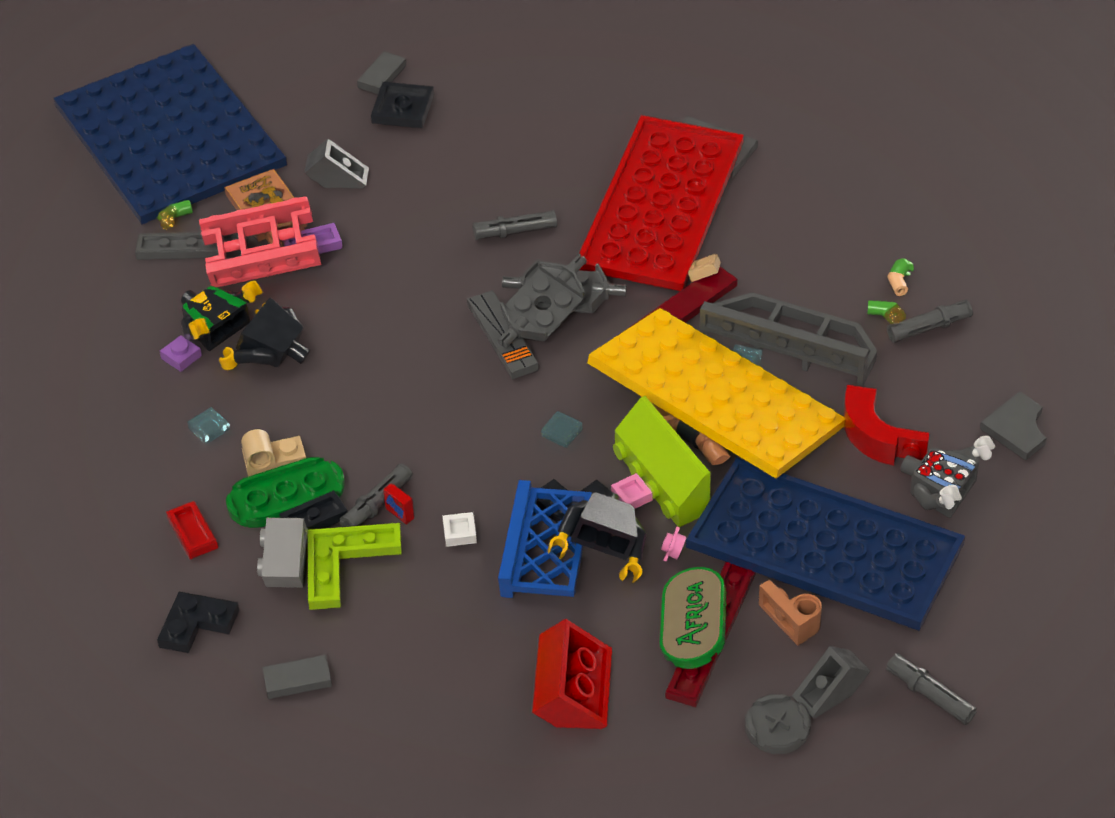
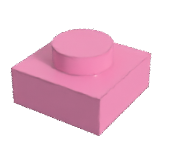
[611,473,653,509]

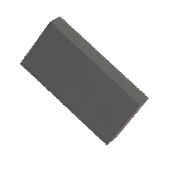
[357,51,406,94]
[262,655,332,699]

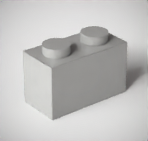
[257,518,308,588]

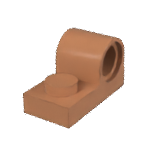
[759,579,822,646]

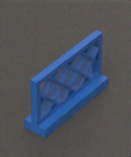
[498,480,592,598]

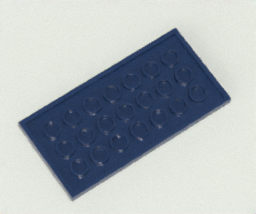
[686,457,965,631]

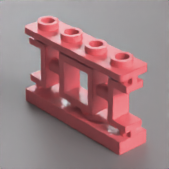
[199,196,322,288]

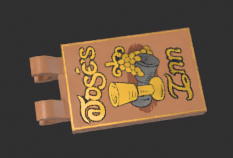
[225,169,307,247]

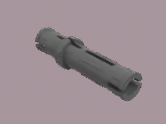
[473,210,557,240]
[887,299,973,343]
[340,463,413,527]
[886,653,977,725]

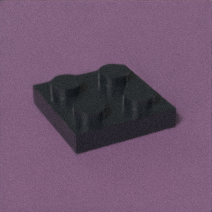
[371,82,434,128]

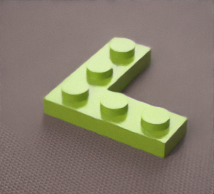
[308,523,402,610]

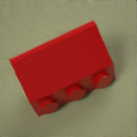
[532,619,612,729]

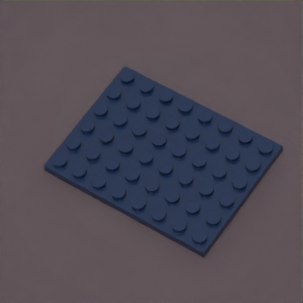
[53,44,287,224]

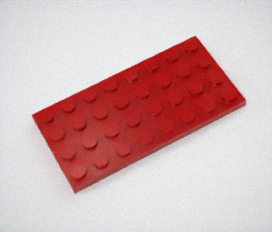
[579,115,744,291]

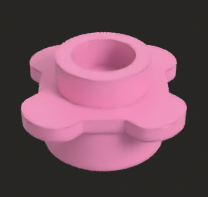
[661,526,686,562]

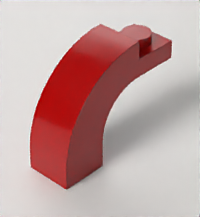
[844,385,930,466]

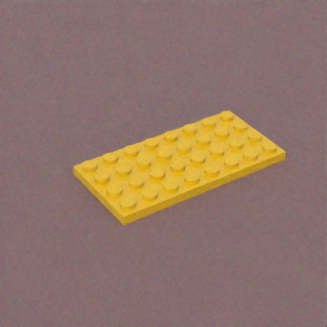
[587,308,845,479]

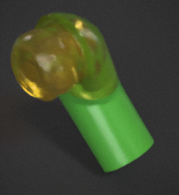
[157,200,193,229]
[867,300,906,324]

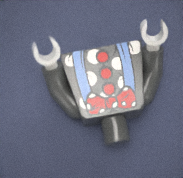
[900,436,995,518]

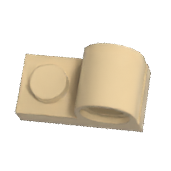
[241,429,306,476]

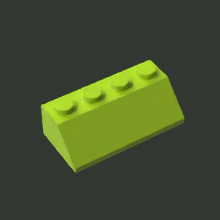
[613,396,710,527]

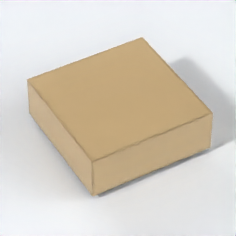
[688,254,721,282]

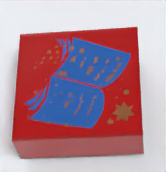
[383,483,414,525]

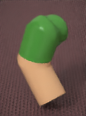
[887,258,914,296]

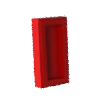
[166,501,218,559]

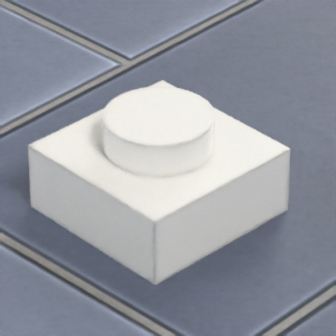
[442,512,477,547]

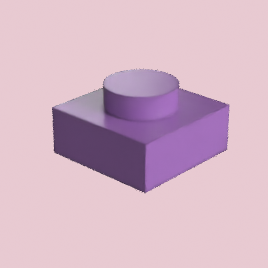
[160,335,202,372]

